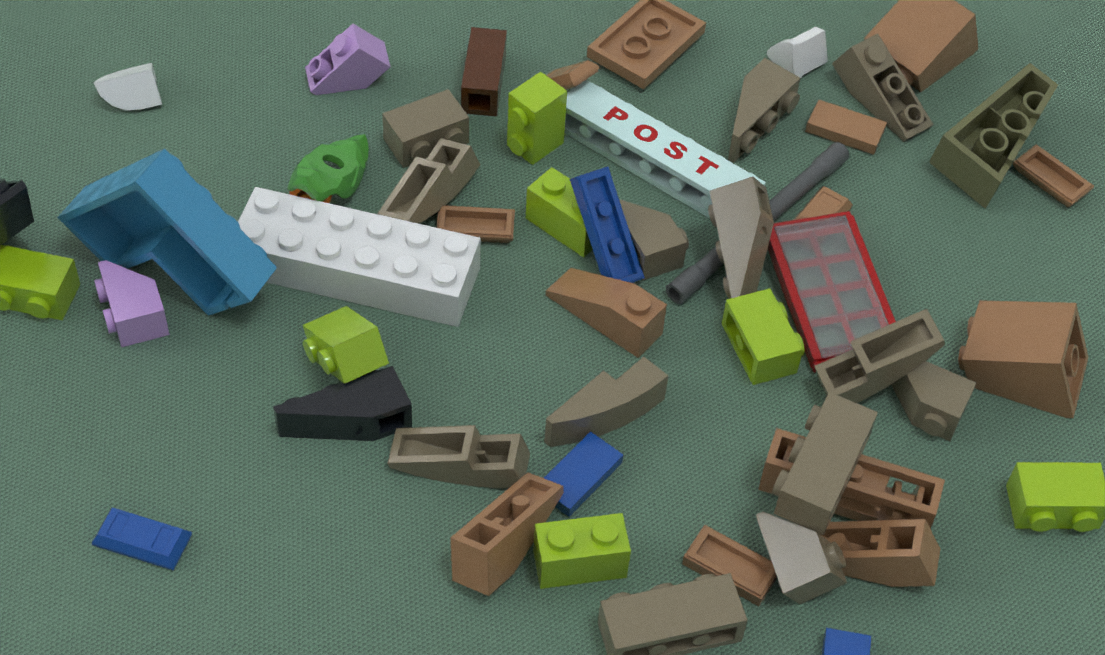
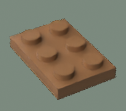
[587,0,706,89]

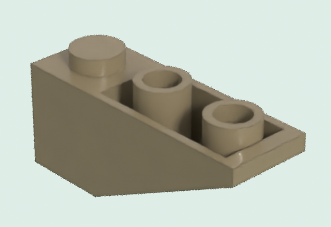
[832,33,933,142]
[728,58,800,163]
[708,176,774,299]

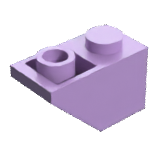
[305,24,391,95]
[94,260,170,348]

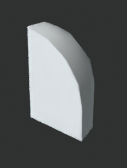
[94,63,162,110]

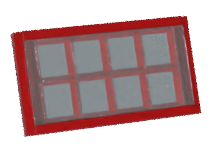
[768,211,896,373]

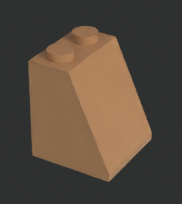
[864,0,978,92]
[958,300,1089,418]

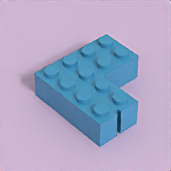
[57,148,277,315]

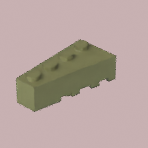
[929,63,1058,209]

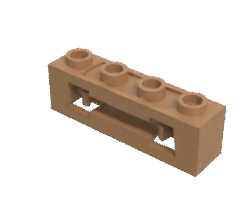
[758,428,945,529]

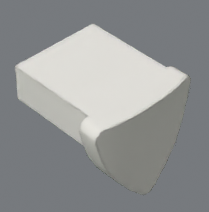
[767,27,828,78]

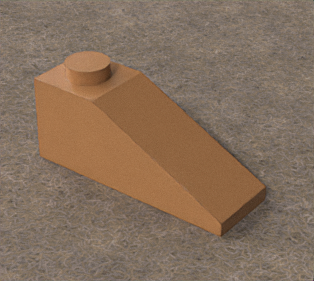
[546,268,667,358]
[450,472,564,596]
[800,519,940,587]

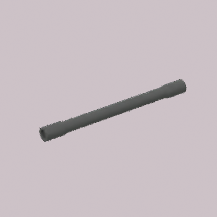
[666,142,849,304]

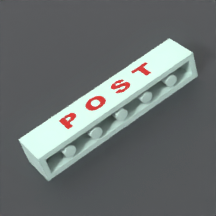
[564,80,766,218]

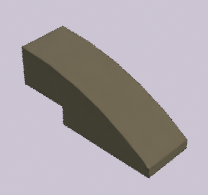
[377,138,480,224]
[815,309,945,403]
[544,357,668,447]
[387,425,530,488]

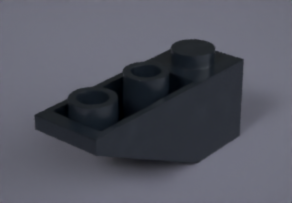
[273,366,412,441]

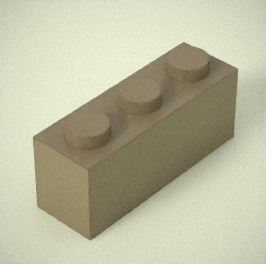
[772,392,878,535]
[597,573,748,655]

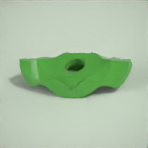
[287,134,369,202]

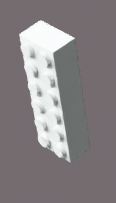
[238,187,481,327]

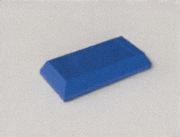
[92,507,192,571]

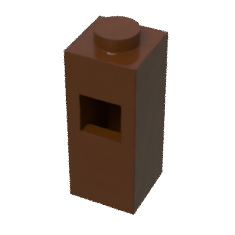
[461,27,507,117]

